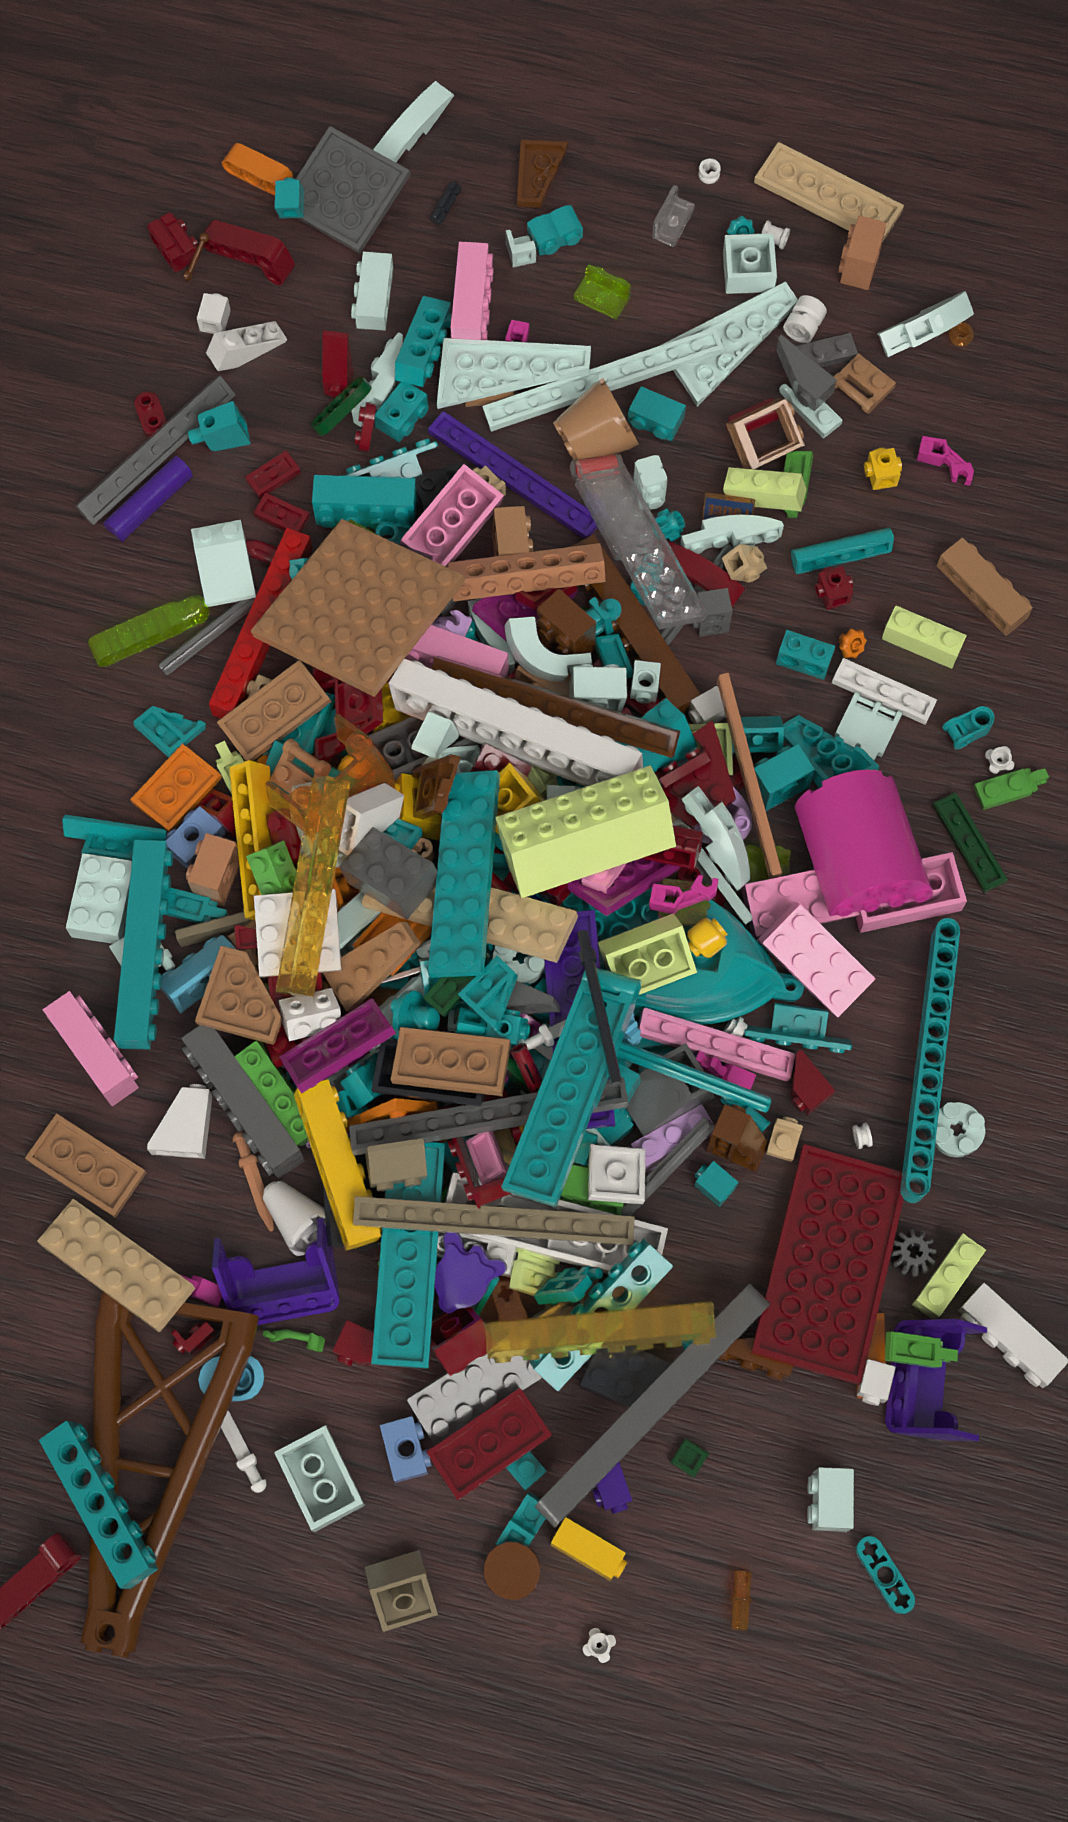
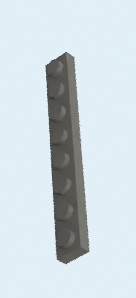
[74,376,235,525]

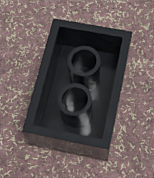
[580,1336,671,1410]

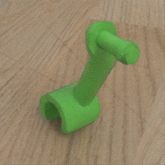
[263,1329,325,1352]

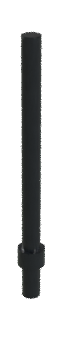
[577,930,622,1086]

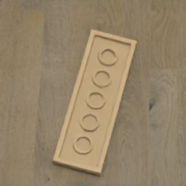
[754,142,904,241]
[37,1199,196,1333]

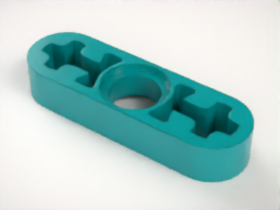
[856,1536,915,1614]

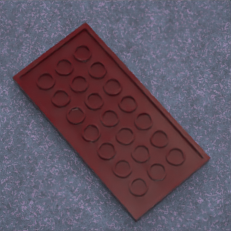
[751,1144,904,1385]

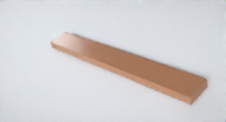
[717,673,782,879]

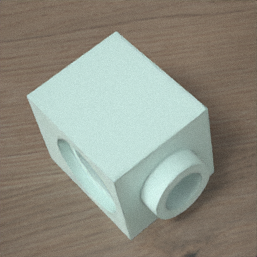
[630,660,661,703]

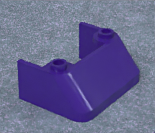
[212,1218,339,1325]
[885,1319,988,1441]

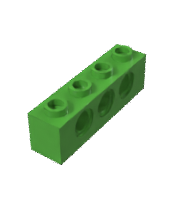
[234,1040,309,1146]

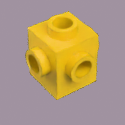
[864,448,902,490]

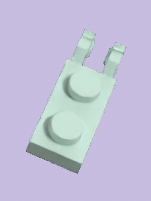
[779,384,843,438]

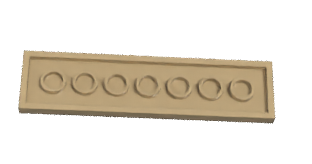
[361,886,578,963]

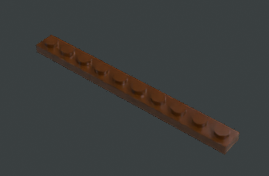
[432,656,681,758]

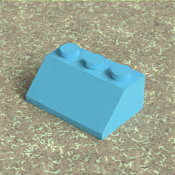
[161,935,237,1014]

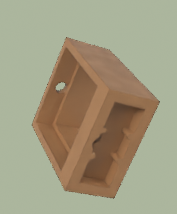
[726,399,804,470]

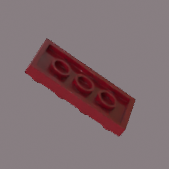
[426,1388,552,1501]

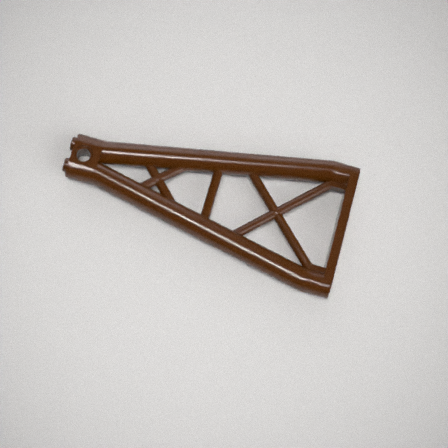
[80,1291,259,1658]

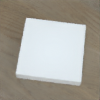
[588,1144,645,1204]

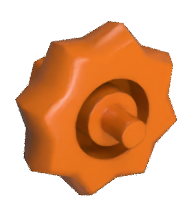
[839,629,867,659]

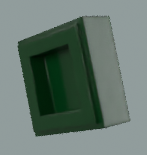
[670,1438,709,1478]

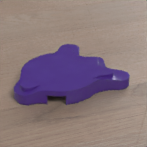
[434,1233,507,1313]

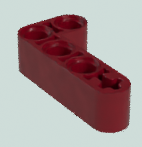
[199,220,295,286]
[0,1533,82,1630]

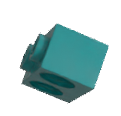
[776,630,835,680]

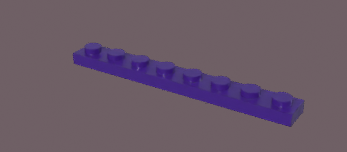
[428,411,602,539]

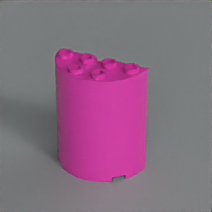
[795,770,933,917]

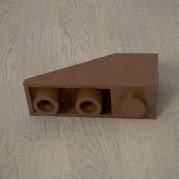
[718,1337,793,1381]

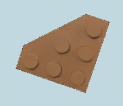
[195,946,283,1045]

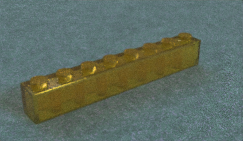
[276,776,350,997]
[484,1301,716,1363]

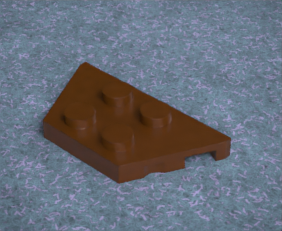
[412,754,461,820]

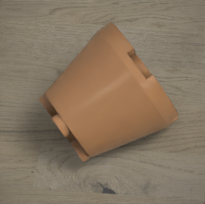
[553,378,639,463]

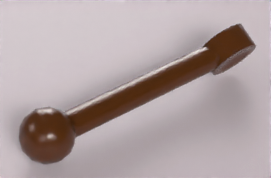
[183,232,209,281]

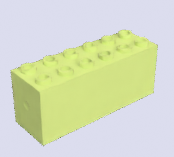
[495,765,676,898]

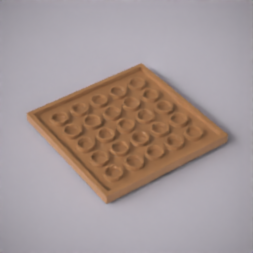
[251,519,465,697]

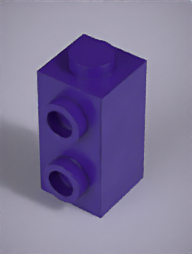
[592,1462,632,1514]

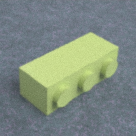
[723,467,807,511]
[882,606,967,669]
[912,1234,986,1320]

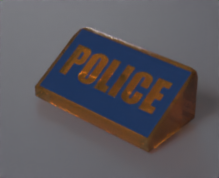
[702,493,755,520]

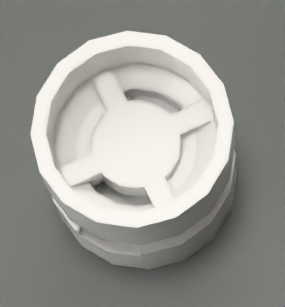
[783,295,827,343]

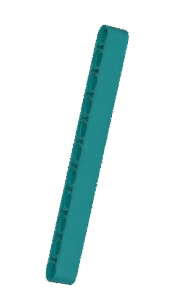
[900,918,960,1203]

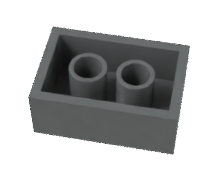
[339,827,437,920]

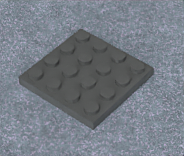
[296,126,411,254]

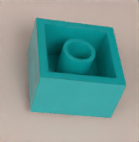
[754,744,815,811]

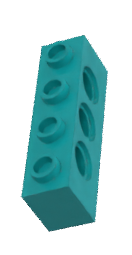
[395,296,452,387]

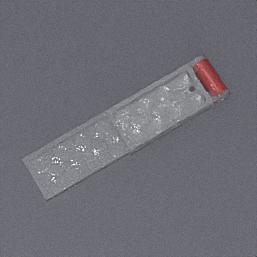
[570,453,707,630]

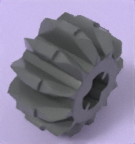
[891,1229,937,1277]

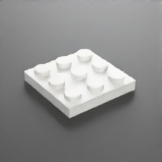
[254,889,342,977]

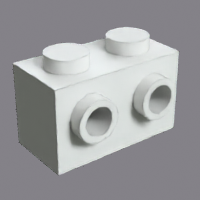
[279,988,341,1041]

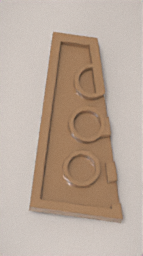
[322,922,421,1012]

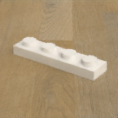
[832,658,937,725]

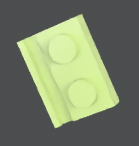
[509,1248,560,1296]

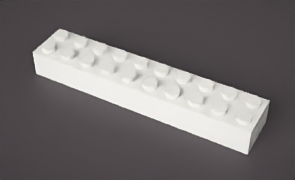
[389,659,643,787]

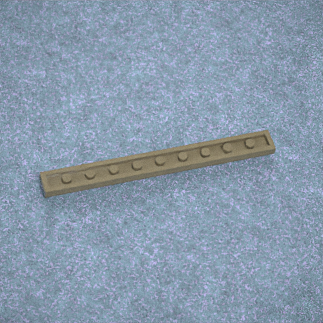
[353,1197,635,1246]

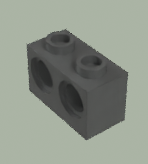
[691,588,733,637]

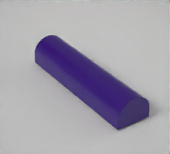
[103,456,193,542]

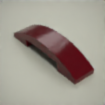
[647,539,745,608]

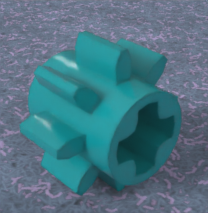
[654,508,685,542]

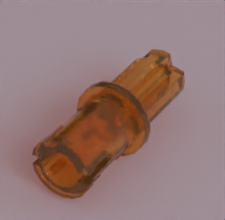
[730,1571,753,1631]

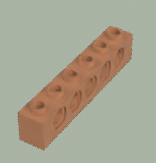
[448,543,606,602]

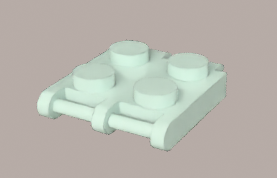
[834,692,903,760]

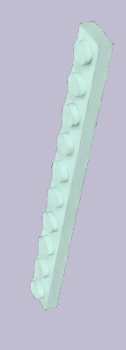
[483,327,724,432]

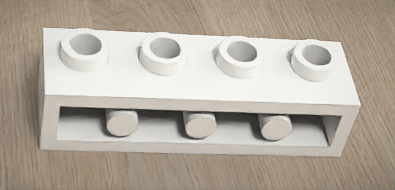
[958,1283,1068,1388]

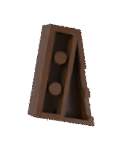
[707,1104,769,1173]

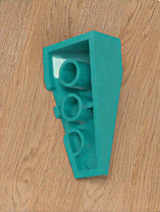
[616,698,698,772]
[783,715,879,788]

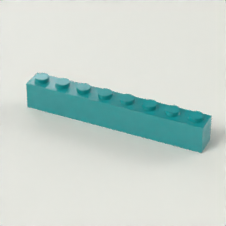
[114,840,173,1050]

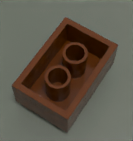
[537,589,596,656]

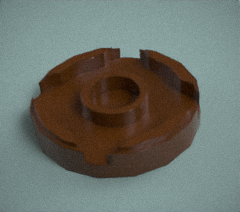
[484,1540,541,1600]

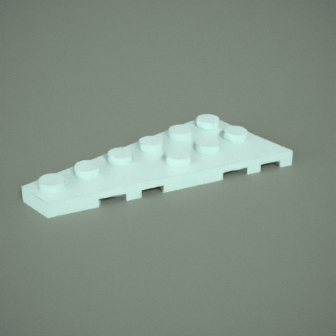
[660,282,798,407]
[437,338,591,409]

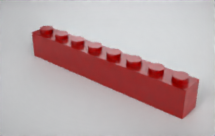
[209,528,313,719]

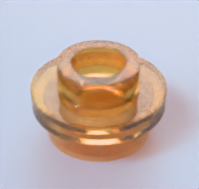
[949,322,974,347]

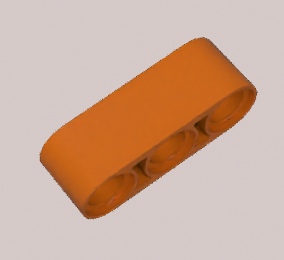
[222,143,293,196]

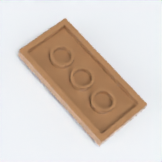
[217,660,332,761]
[391,1027,511,1096]
[25,1113,147,1218]

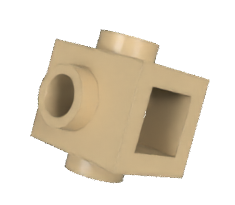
[722,544,767,582]

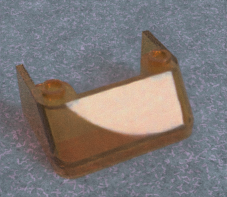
[265,714,394,846]

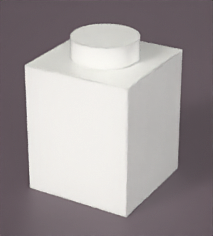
[197,293,231,334]
[688,686,726,724]
[857,1359,895,1406]

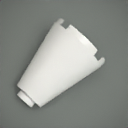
[263,1181,326,1256]

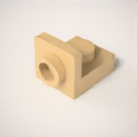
[766,1117,803,1162]

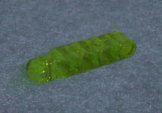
[88,595,210,667]

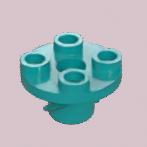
[391,990,440,1040]

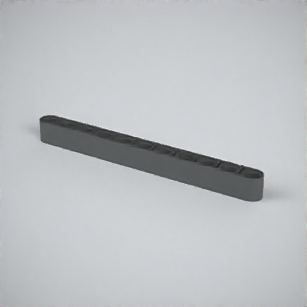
[535,1284,771,1528]

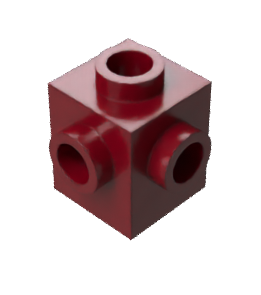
[815,566,853,610]

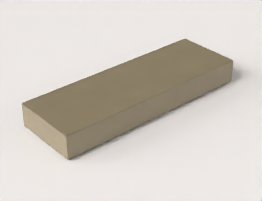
[175,912,253,947]

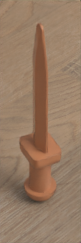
[233,1131,274,1232]

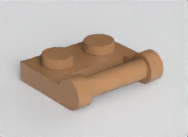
[834,353,896,414]
[270,739,331,795]

